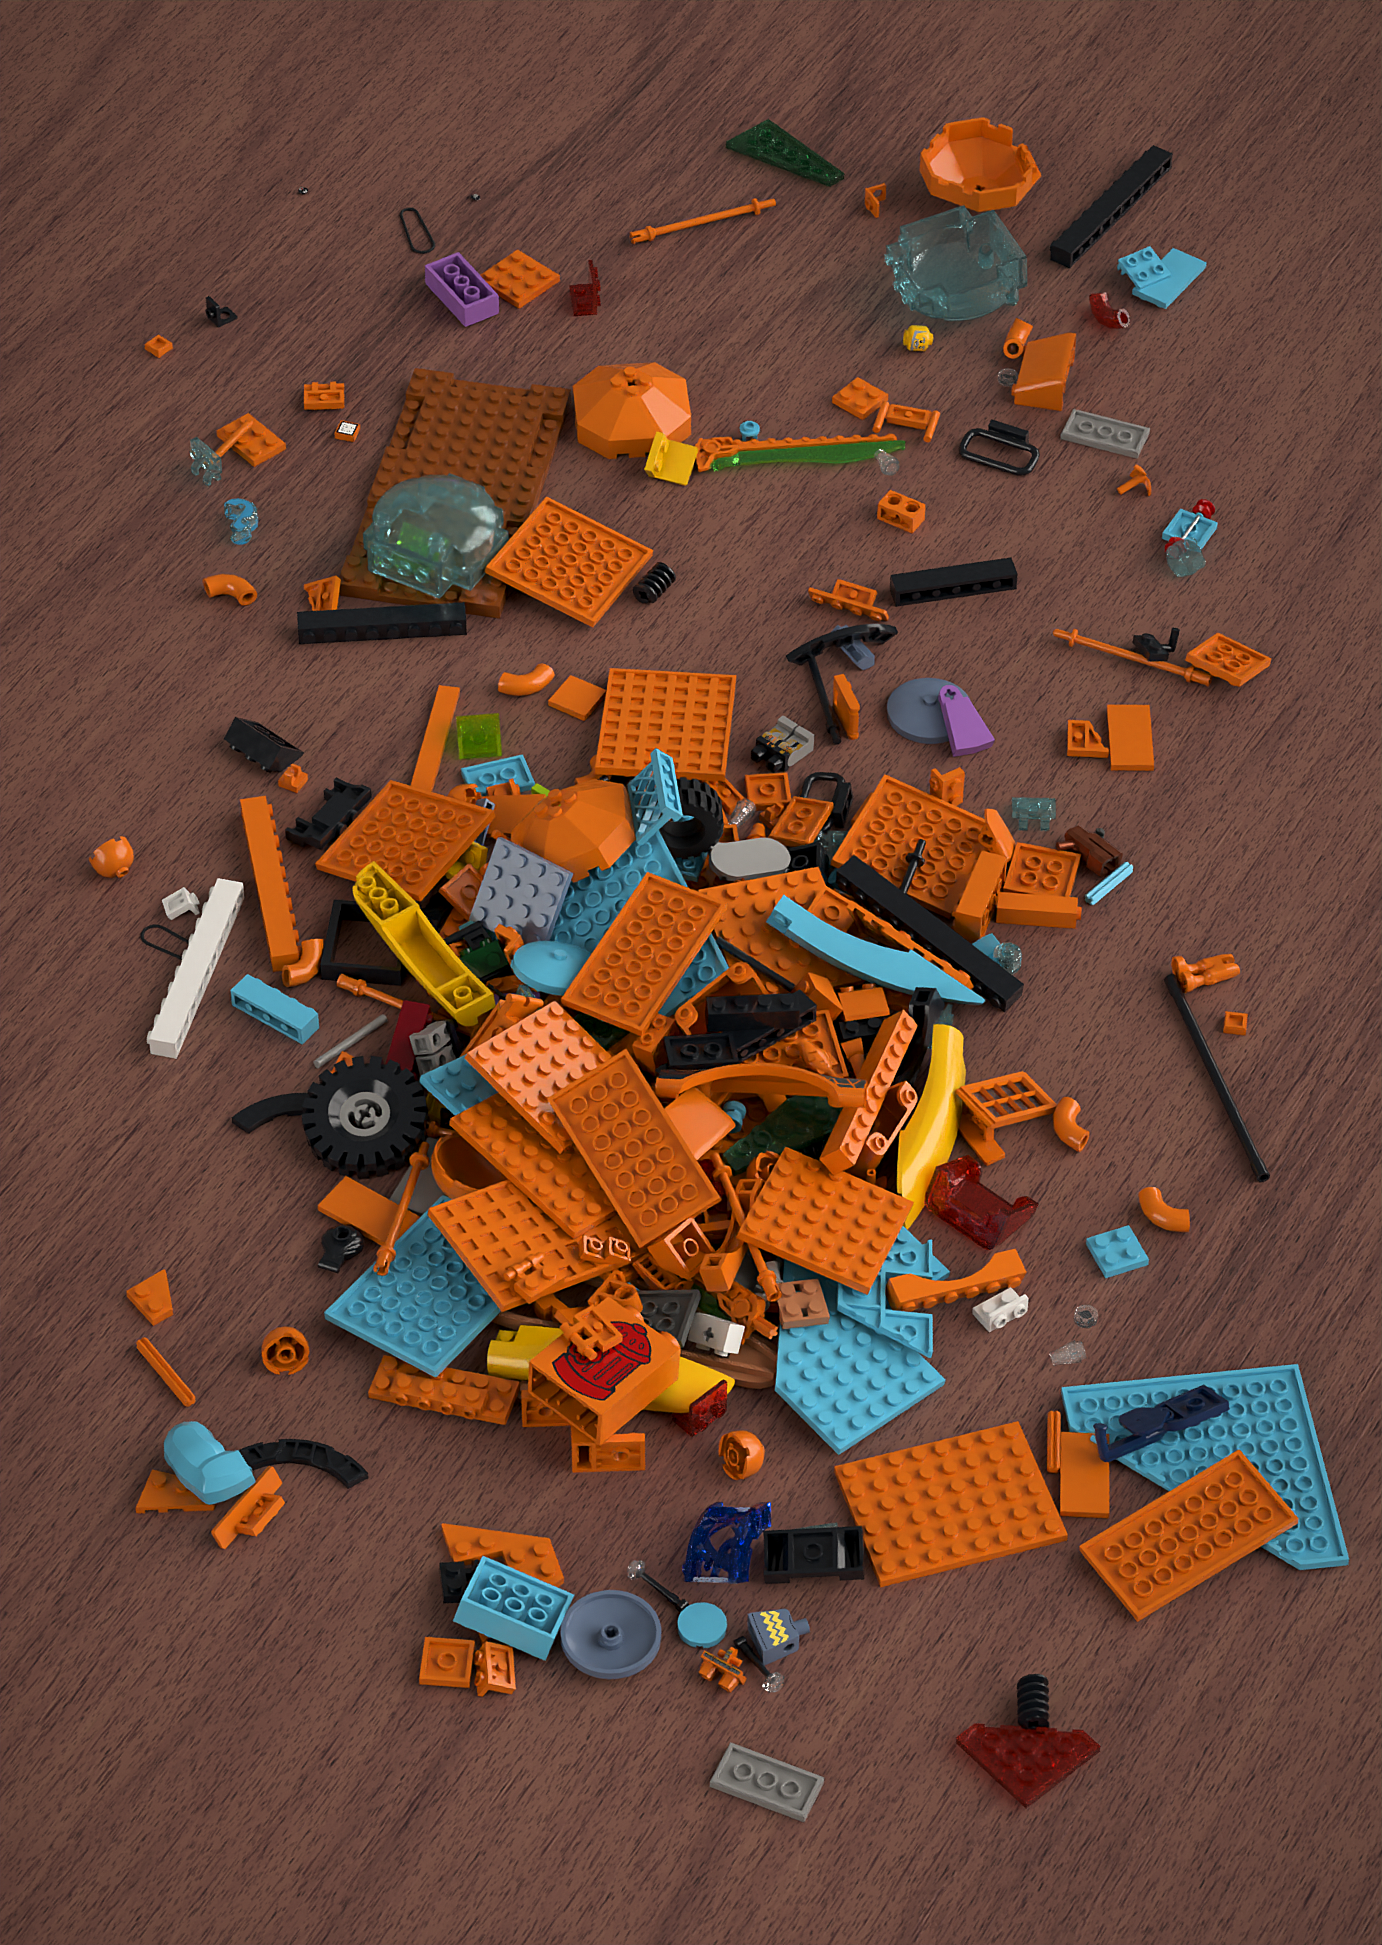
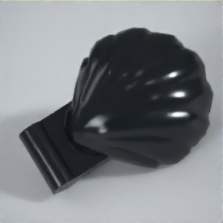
[318,1225,365,1274]

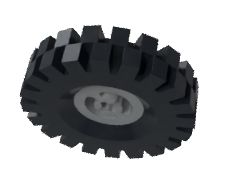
[301,1056,429,1179]

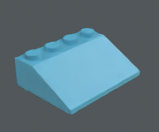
[453,1556,574,1661]

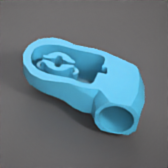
[164,1421,256,1505]

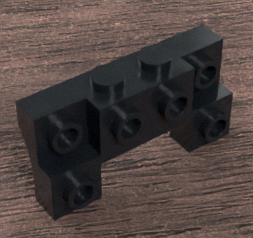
[285,777,372,850]

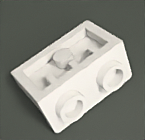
[972,1287,1028,1332]

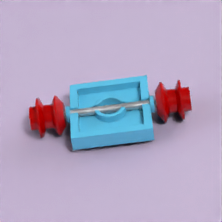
[1162,499,1218,559]

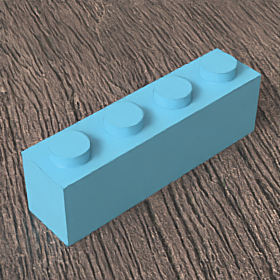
[230,974,319,1044]

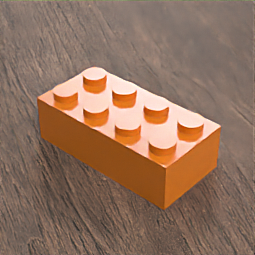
[951,851,1007,944]

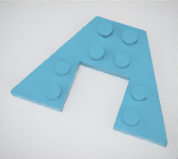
[837,1240,933,1358]

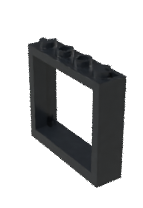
[320,899,408,986]

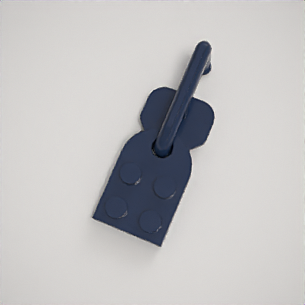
[1093,1385,1230,1462]

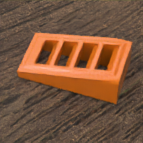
[632,1251,682,1290]

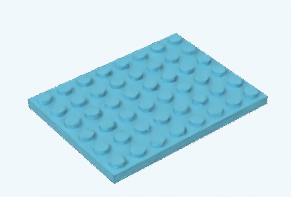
[324,1195,501,1378]

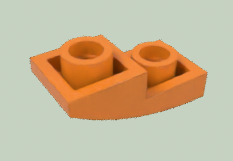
[579,1235,631,1264]

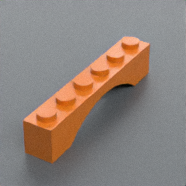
[699,1178,764,1292]
[885,1248,1027,1312]

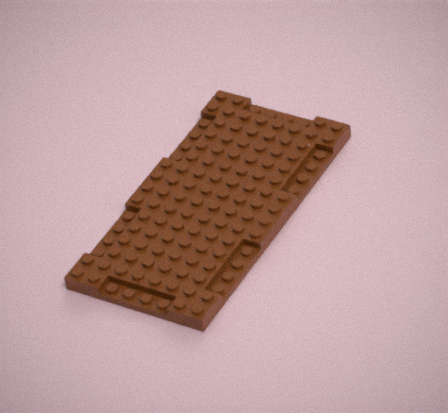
[339,368,571,619]

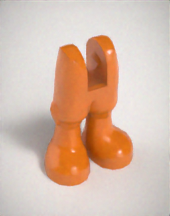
[1171,954,1240,993]

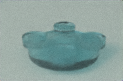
[1166,537,1206,577]

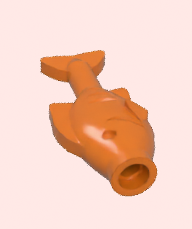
[796,1038,839,1077]

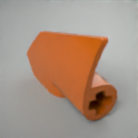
[978,809,1016,863]

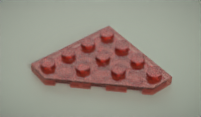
[956,1723,1101,1809]

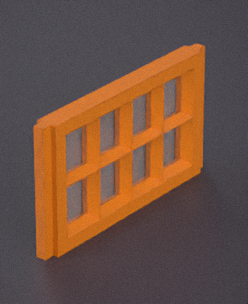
[955,1071,1057,1129]

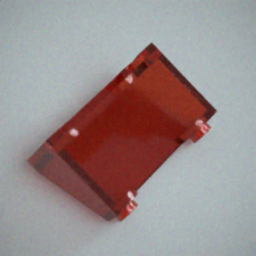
[924,1155,1039,1250]

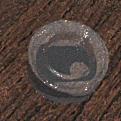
[998,368,1018,387]
[1074,1304,1098,1328]

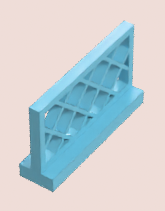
[627,748,683,846]

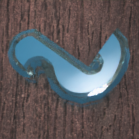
[224,498,259,545]

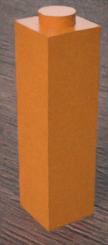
[996,892,1082,929]

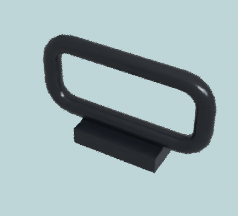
[958,419,1040,476]
[799,772,854,835]

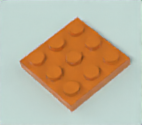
[480,249,560,309]
[1185,632,1271,687]
[1003,842,1081,897]

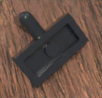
[1132,628,1180,661]

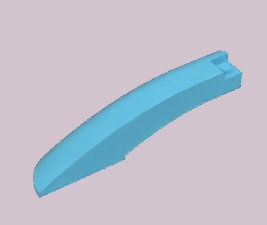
[766,895,985,1005]

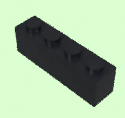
[705,993,800,1032]

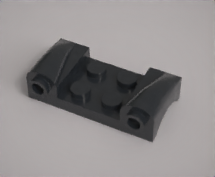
[763,1526,864,1584]

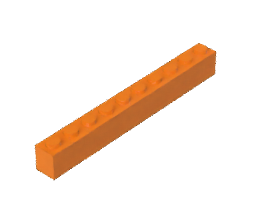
[240,796,302,972]
[819,1009,918,1175]

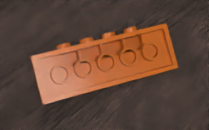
[368,1355,520,1425]

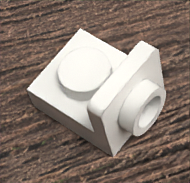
[162,887,200,920]

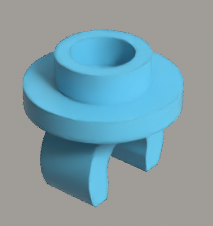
[740,421,760,441]

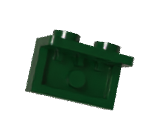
[458,937,509,979]

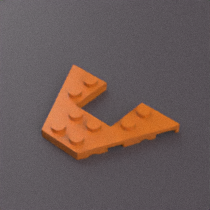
[441,1523,564,1645]

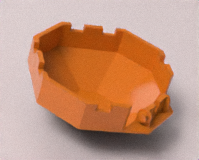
[920,117,1041,212]
[573,362,691,459]
[511,779,636,883]

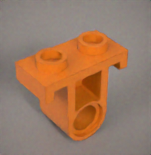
[587,1269,643,1313]

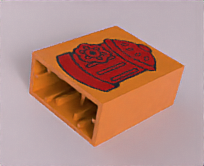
[528,1296,681,1446]

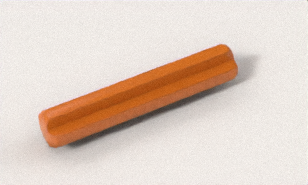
[1047,1410,1061,1474]

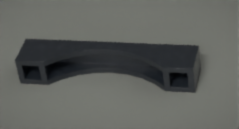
[891,987,945,1087]

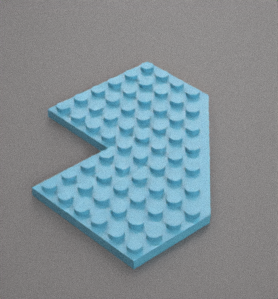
[775,1226,950,1455]

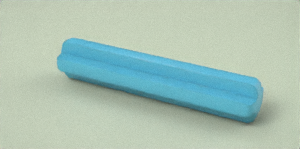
[1085,862,1133,905]

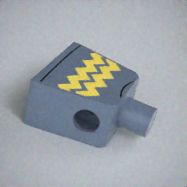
[747,1609,810,1665]

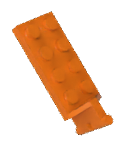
[460,993,544,1057]

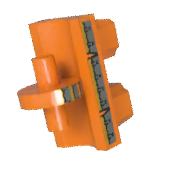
[698,1647,747,1693]

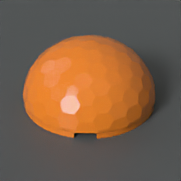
[431,1131,508,1199]

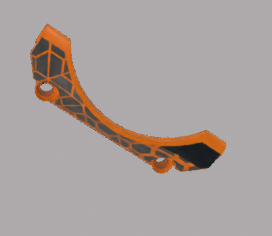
[655,1063,867,1108]

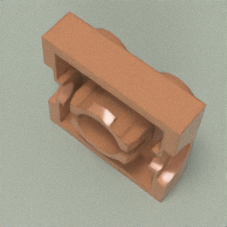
[777,1279,830,1329]

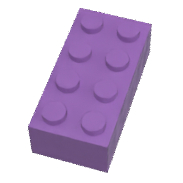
[425,252,499,327]

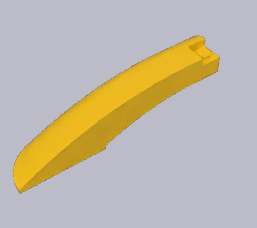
[353,861,496,1026]
[897,1024,966,1230]
[487,1325,735,1413]

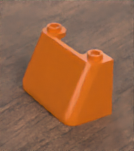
[1011,332,1077,411]
[675,962,769,1035]
[844,1081,917,1181]
[664,1086,736,1160]

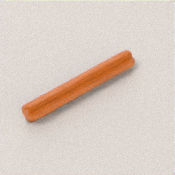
[136,1337,196,1407]

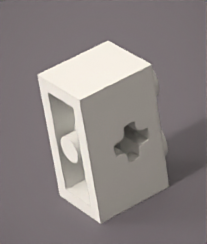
[688,1312,745,1356]

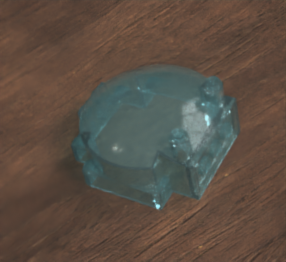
[884,205,1027,321]
[363,473,509,599]

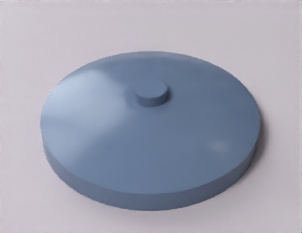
[887,678,970,744]
[561,1590,661,1679]

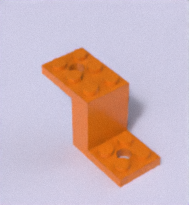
[521,1390,645,1473]

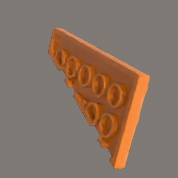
[846,900,974,990]

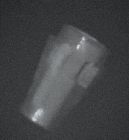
[874,449,899,475]
[728,798,756,830]
[1049,1340,1087,1366]

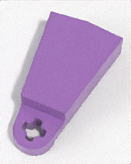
[938,685,995,757]

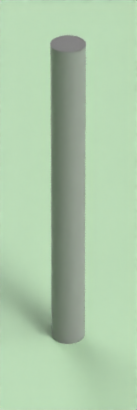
[313,1014,388,1069]

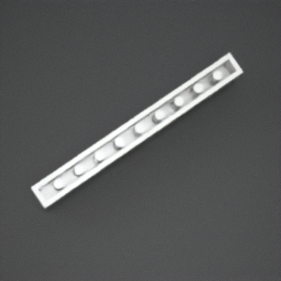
[147,878,244,1059]

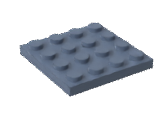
[469,837,574,945]

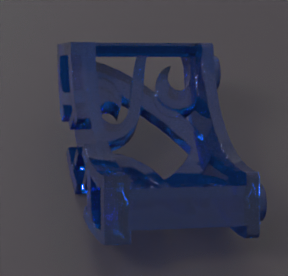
[682,1502,771,1584]

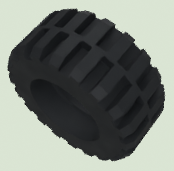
[640,777,724,860]

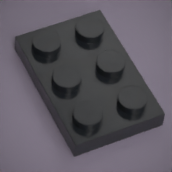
[664,1032,739,1071]

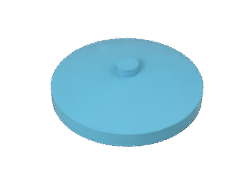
[512,941,591,996]

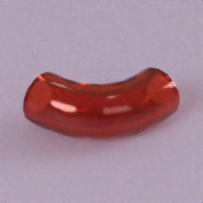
[1089,293,1130,329]

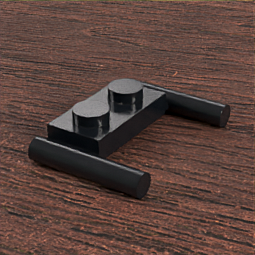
[443,921,512,984]

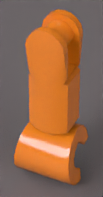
[840,1037,865,1078]

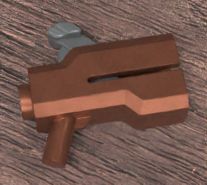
[1056,825,1123,877]

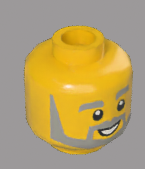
[903,325,933,352]

